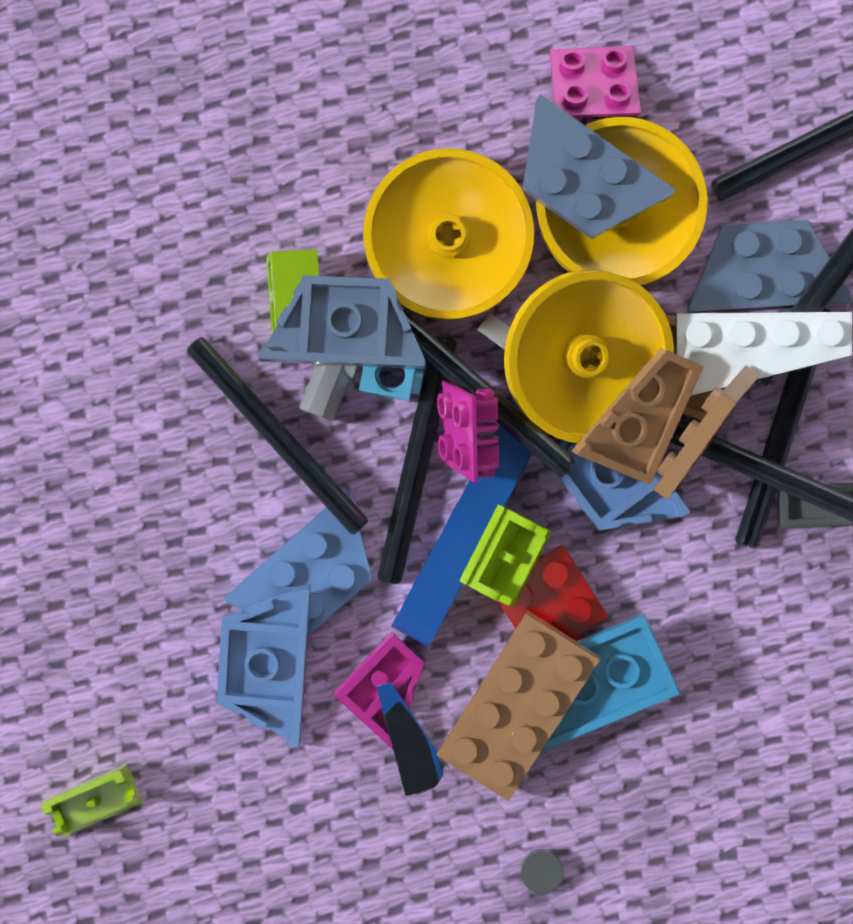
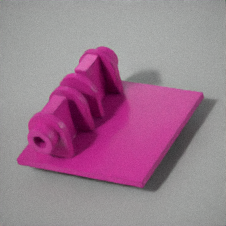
[550,46,641,124]
[437,380,499,483]

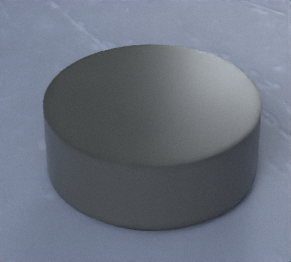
[520,849,564,894]

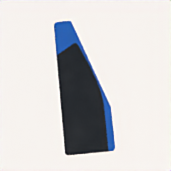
[377,682,443,796]

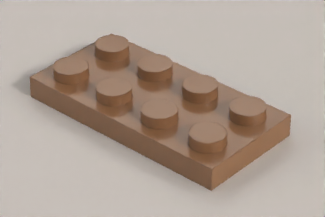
[436,611,601,801]

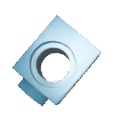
[359,366,424,402]

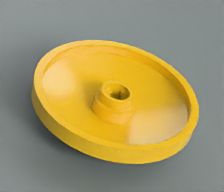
[535,117,708,286]
[363,148,534,321]
[504,269,674,443]

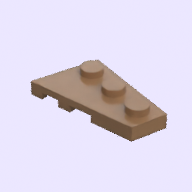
[571,348,704,485]
[654,365,760,500]

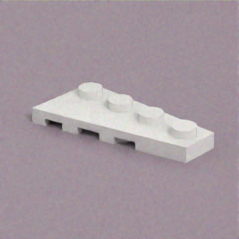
[676,312,852,396]

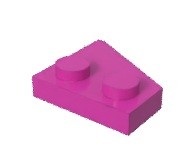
[333,631,424,750]

